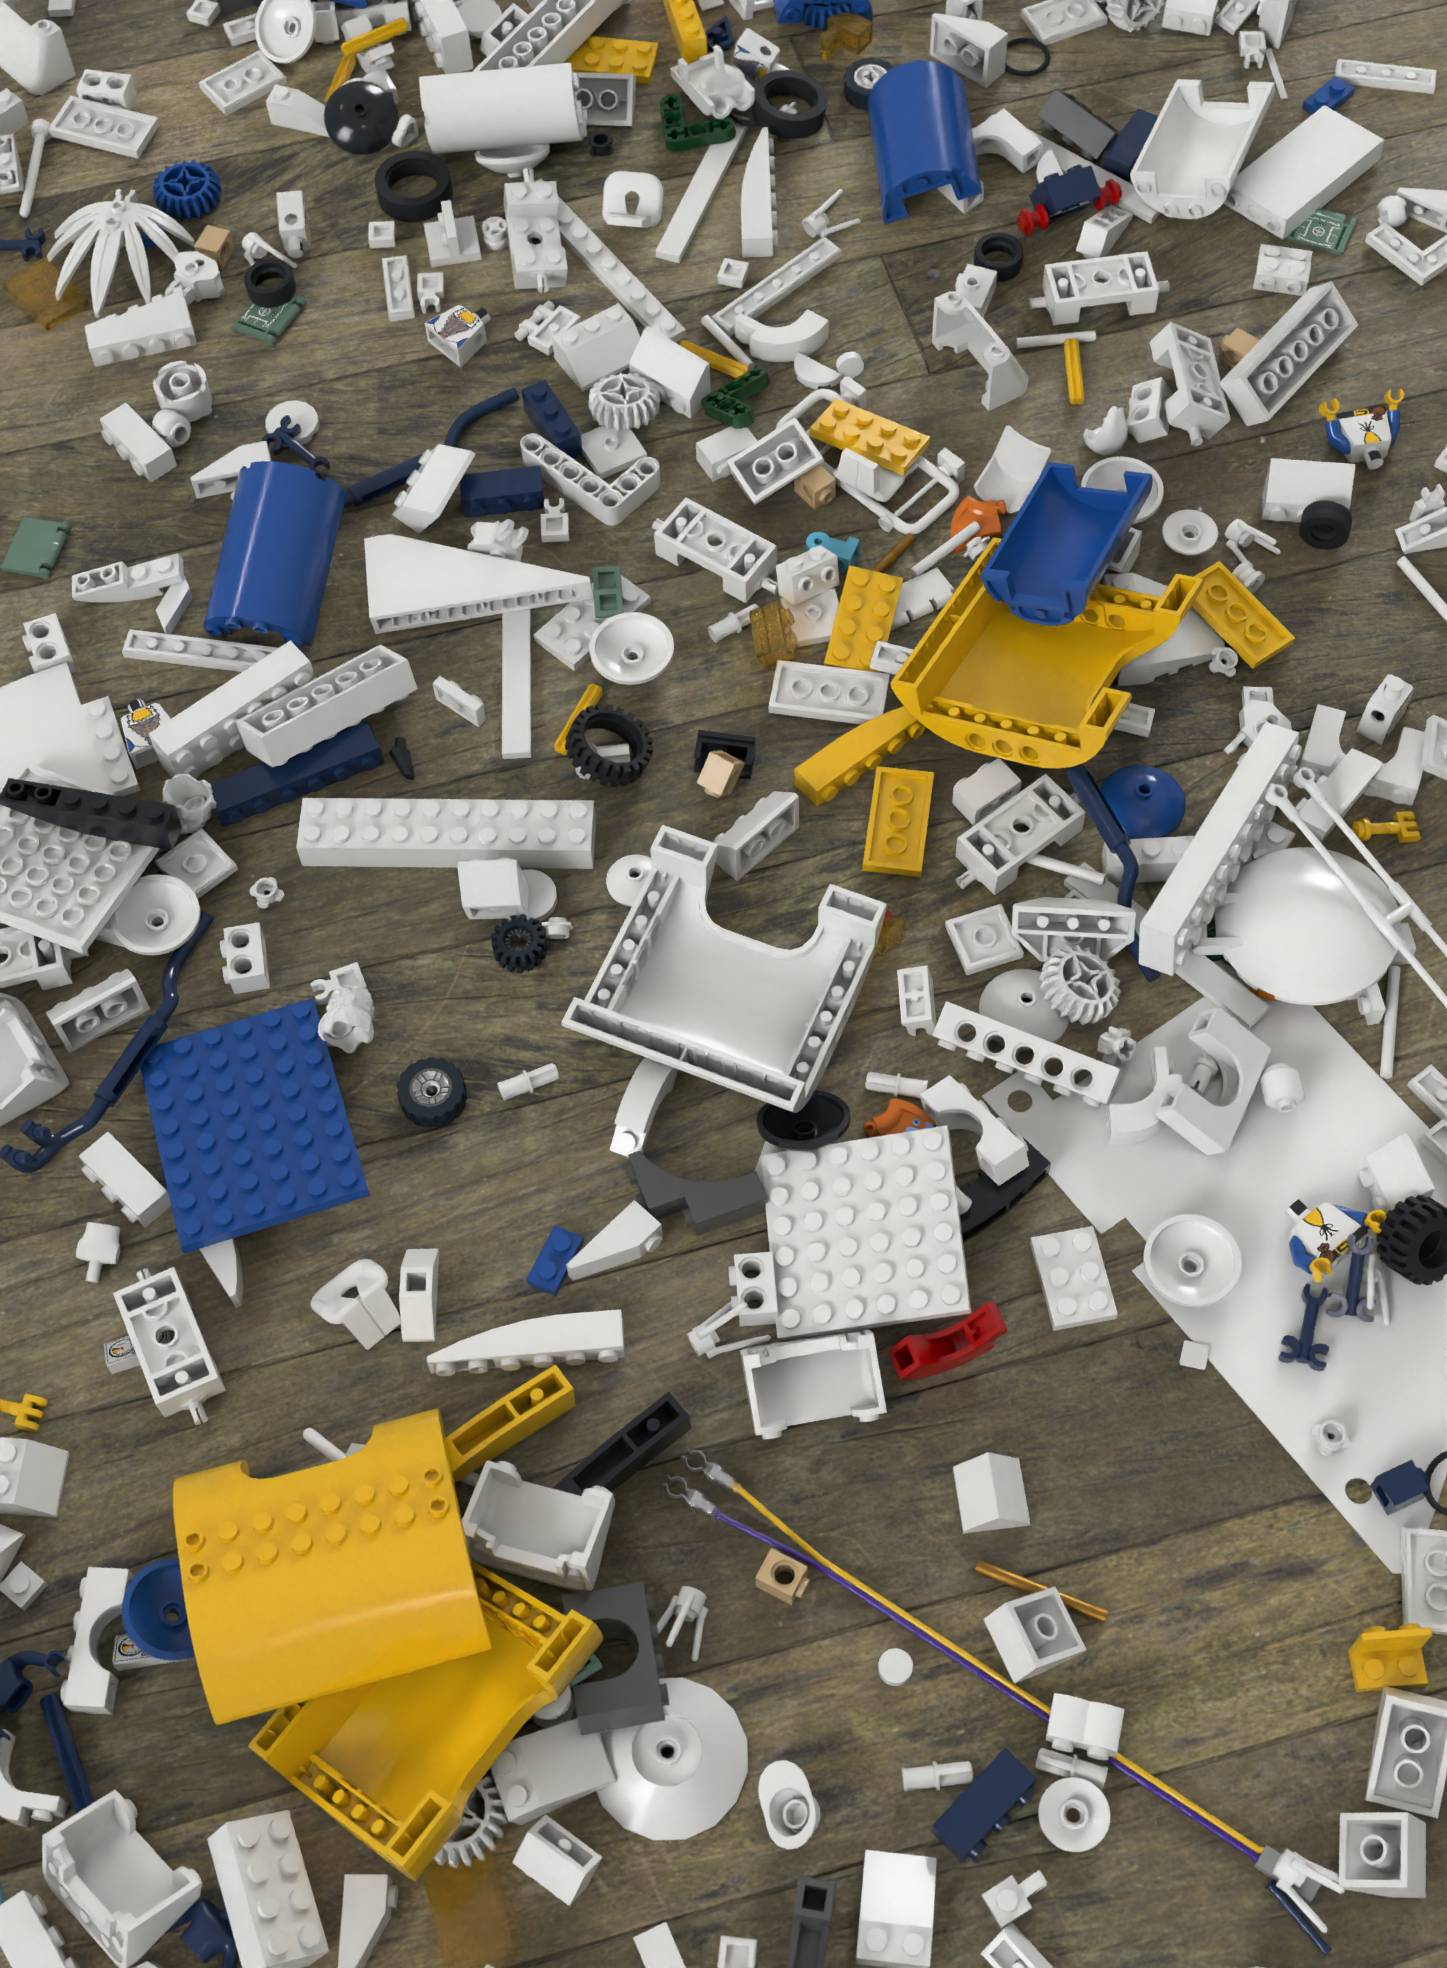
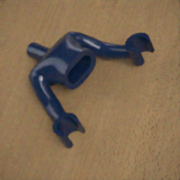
[0,1650,71,1741]
[152,1898,239,1968]

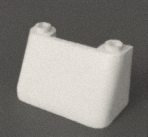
[0,0,76,96]
[932,291,1028,411]
[0,992,69,1127]
[740,1329,887,1439]
[462,1460,615,1592]
[42,1789,202,1968]

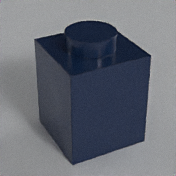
[1370,1460,1430,1516]

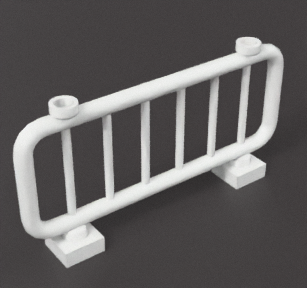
[776,376,965,535]

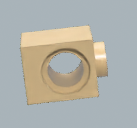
[194,225,235,270]
[1219,327,1260,369]
[794,464,836,510]
[697,750,745,798]
[755,1548,810,1605]

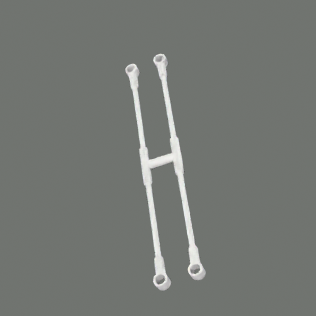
[1266,767,1447,1008]

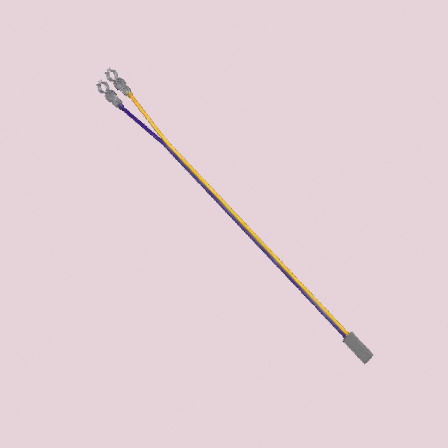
[663,1448,1321,1904]

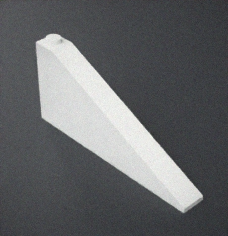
[364,534,594,634]

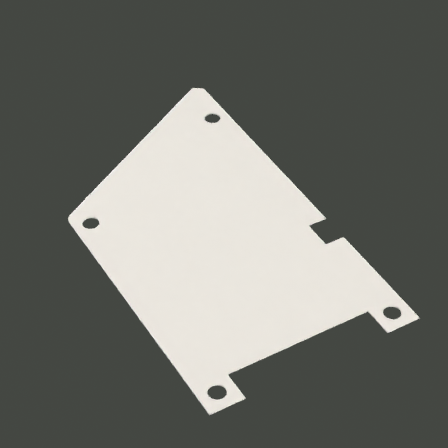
[982,960,1447,1574]

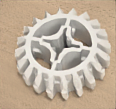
[1106,0,1165,32]
[588,372,660,431]
[1039,944,1121,1025]
[435,1776,507,1868]

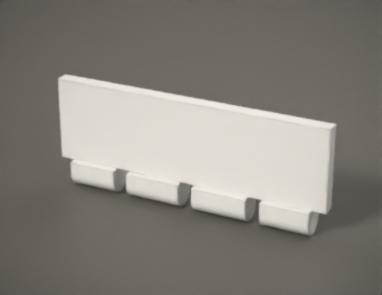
[891,568,954,631]

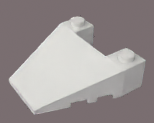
[312,0,412,44]
[1103,573,1225,686]

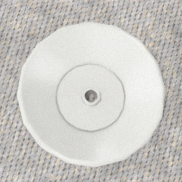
[596,1677,748,1840]

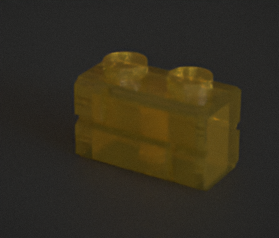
[749,601,799,670]

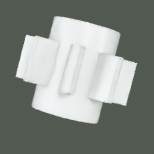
[1097,1026,1136,1066]

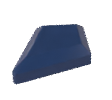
[705,16,734,53]

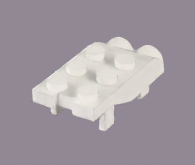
[670,45,755,119]

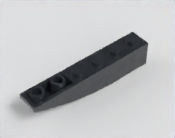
[0,778,182,850]
[960,1138,1051,1243]
[552,1392,691,1496]

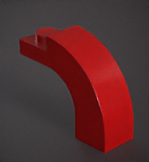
[888,1302,1008,1380]

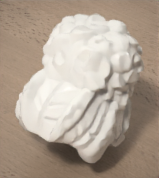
[162,774,217,834]
[318,985,375,1054]

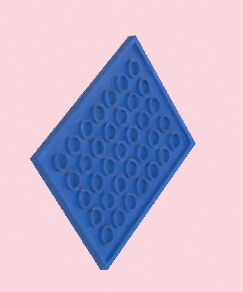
[141,998,370,1253]

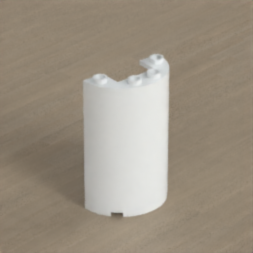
[419,63,589,154]
[1130,79,1275,219]

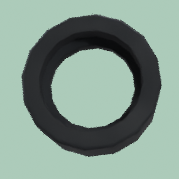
[974,232,1023,282]
[244,259,296,308]

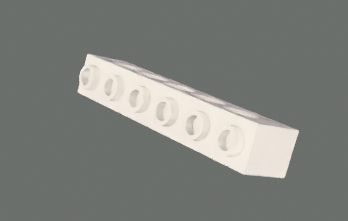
[932,1001,1122,1108]

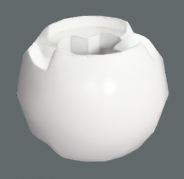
[1377,195,1408,228]

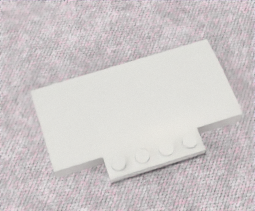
[0,662,141,797]

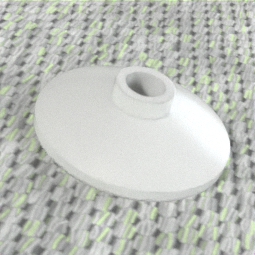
[1162,509,1218,555]
[606,855,652,907]
[1038,1777,1110,1852]

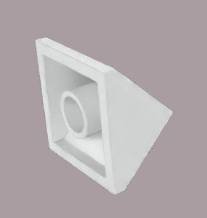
[953,1452,1030,1533]

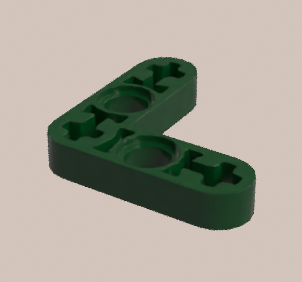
[660,94,736,152]
[701,367,770,429]

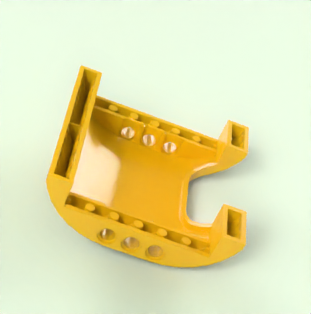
[890,537,1204,769]
[173,1408,492,1725]
[248,1560,604,1882]

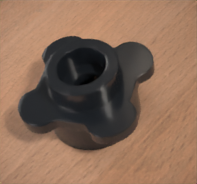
[589,132,614,156]

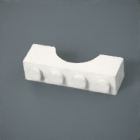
[920,1075,1029,1186]
[60,1567,135,1715]

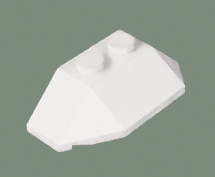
[1011,897,1136,962]

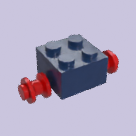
[1017,164,1122,236]

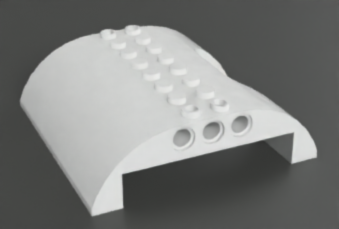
[561,825,887,1113]

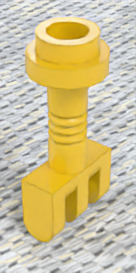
[1352,811,1421,843]
[0,1393,48,1432]

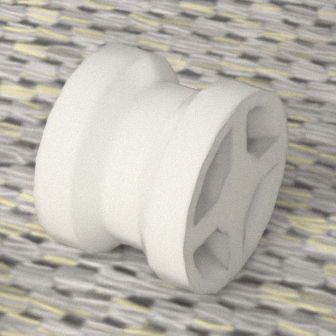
[482,217,509,250]
[1232,560,1265,594]

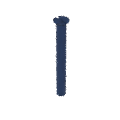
[1265,1880,1332,1955]

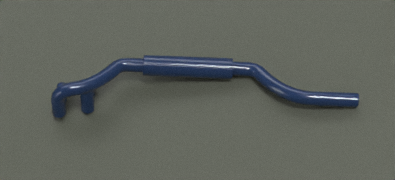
[343,387,519,508]
[1065,764,1161,982]
[0,911,213,1173]

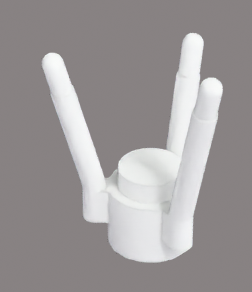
[802,189,861,238]
[242,232,297,269]
[1225,519,1281,563]
[1337,1250,1390,1325]
[686,1302,771,1359]
[637,1586,708,1661]
[1272,1848,1345,1933]

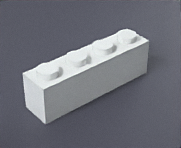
[84,286,197,367]

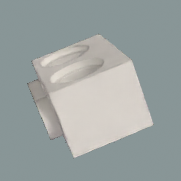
[76,69,137,110]
[1126,377,1173,443]
[22,613,77,673]
[220,922,270,994]
[728,1252,778,1327]

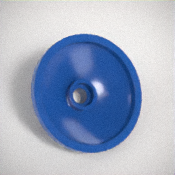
[1100,765,1186,839]
[122,1558,195,1661]

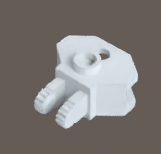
[164,251,225,306]
[467,519,529,562]
[1224,699,1292,765]

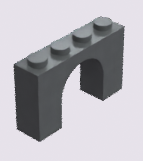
[562,1582,670,1736]
[786,1876,836,1968]

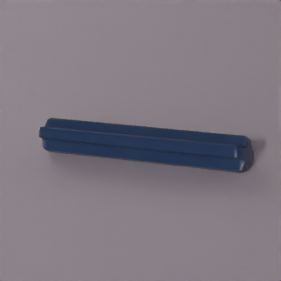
[40,1693,94,1814]

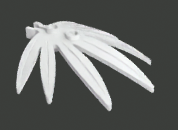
[47,189,195,318]

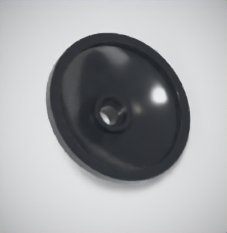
[324,81,399,155]
[757,1090,851,1151]

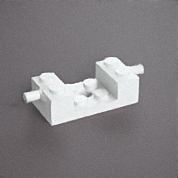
[503,168,568,293]
[1029,251,1169,325]
[1150,322,1231,446]
[652,497,778,603]
[955,774,1086,895]
[0,927,89,991]
[113,1267,226,1425]

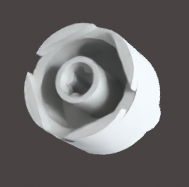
[153,361,213,422]

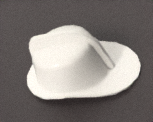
[758,1760,821,1850]

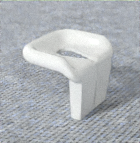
[602,171,663,228]
[833,448,906,502]
[311,1259,401,1350]

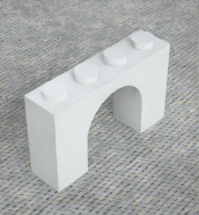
[937,109,1043,214]
[1299,704,1425,806]
[1154,1007,1271,1156]

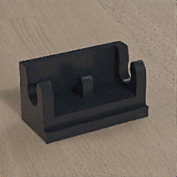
[694,730,756,779]

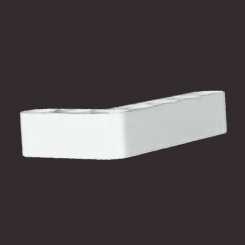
[520,434,661,526]

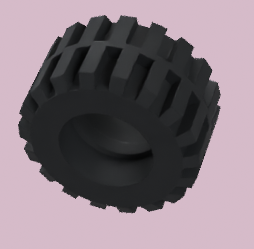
[1376,1195,1447,1285]

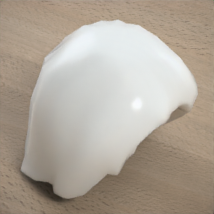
[1083,406,1128,456]

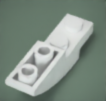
[72,553,184,603]

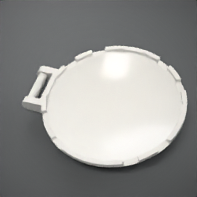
[1193,847,1401,1005]

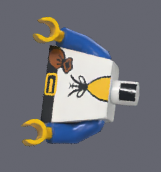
[1319,389,1404,469]
[1286,1199,1387,1283]

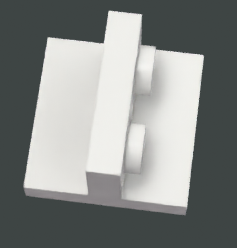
[424,200,482,268]

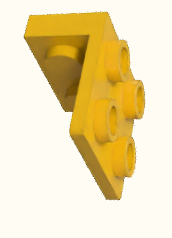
[1348,1623,1433,1692]

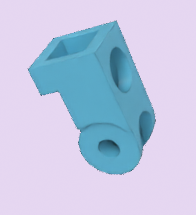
[806,532,860,575]

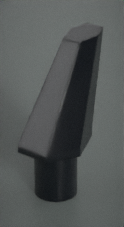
[389,737,415,780]

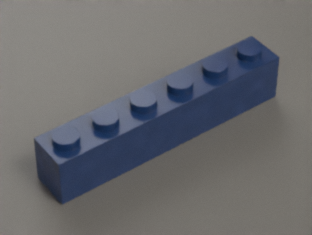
[210,722,384,827]

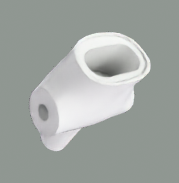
[76,1222,121,1283]

